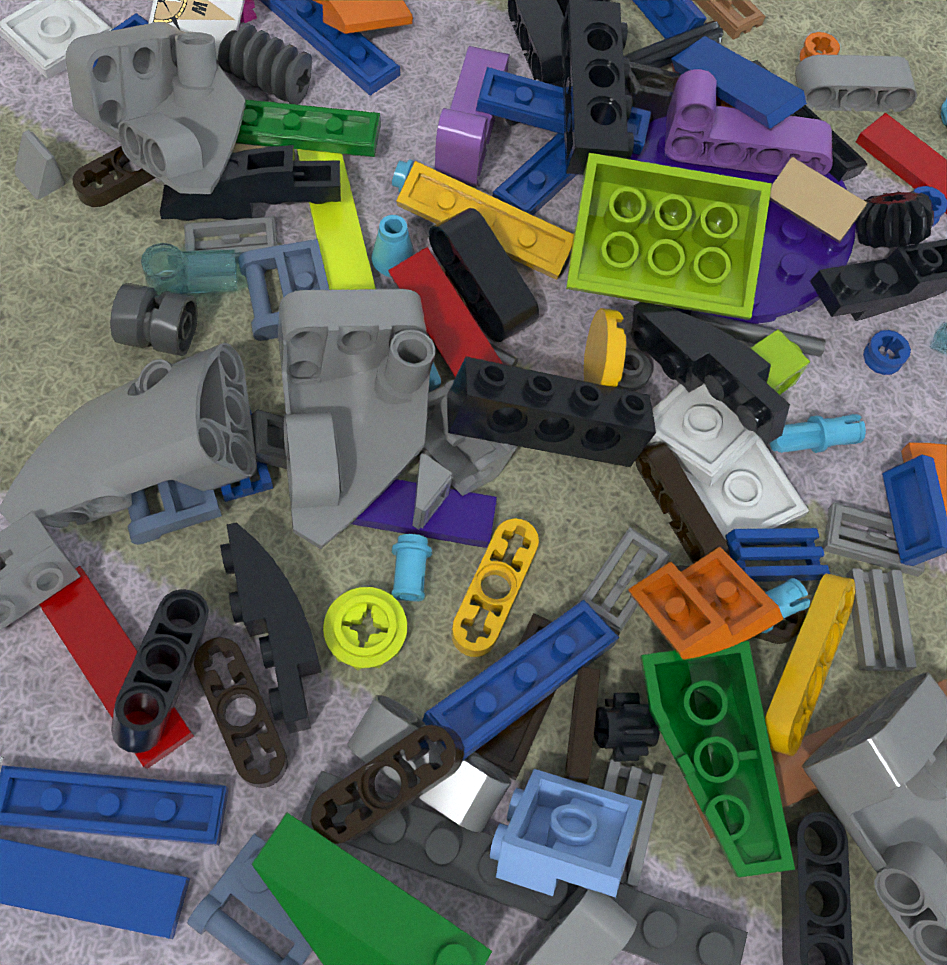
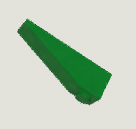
[640,641,795,878]
[251,812,492,965]

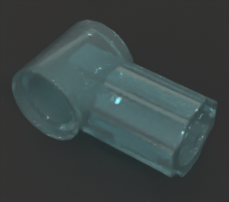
[141,243,238,296]

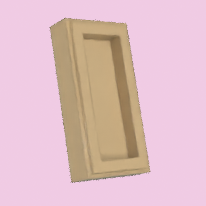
[769,157,867,244]

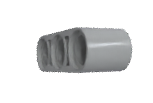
[795,55,917,112]
[347,695,511,833]
[512,886,637,965]

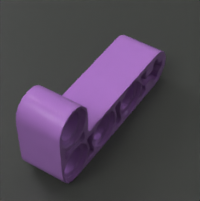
[435,46,510,187]
[665,69,833,176]

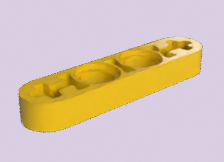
[765,574,856,756]

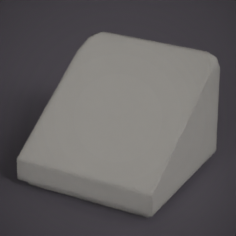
[15,130,65,200]
[412,453,453,530]

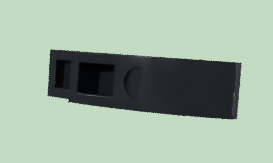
[160,145,341,221]
[810,239,947,321]
[631,302,790,444]
[220,522,322,734]

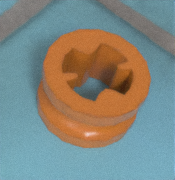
[800,32,840,61]

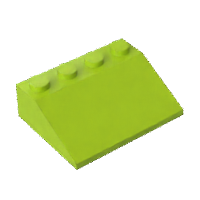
[566,153,772,320]

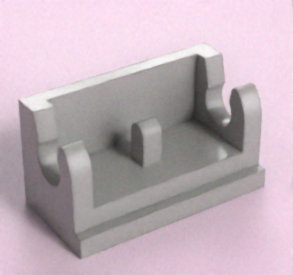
[421,380,517,496]

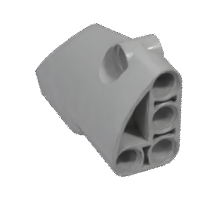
[66,22,246,194]
[278,289,435,549]
[0,342,257,528]
[802,672,947,965]

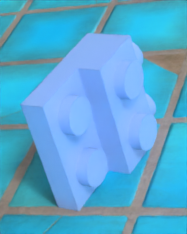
[490,769,642,898]

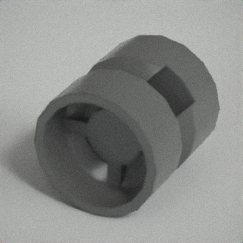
[110,283,198,356]

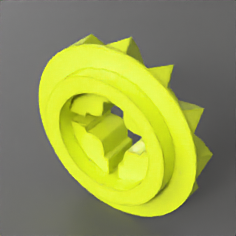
[323,587,407,670]

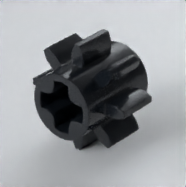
[594,692,660,762]

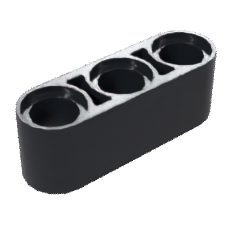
[507,0,564,84]
[429,208,539,343]
[111,589,209,753]
[781,811,853,965]

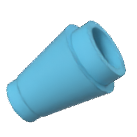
[371,215,415,277]

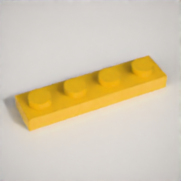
[396,161,574,280]

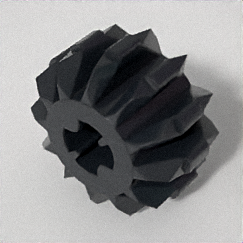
[855,191,934,249]

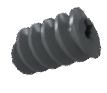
[218,23,312,105]

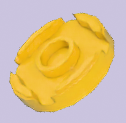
[583,308,626,387]

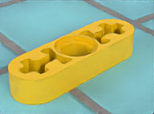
[451,518,539,657]

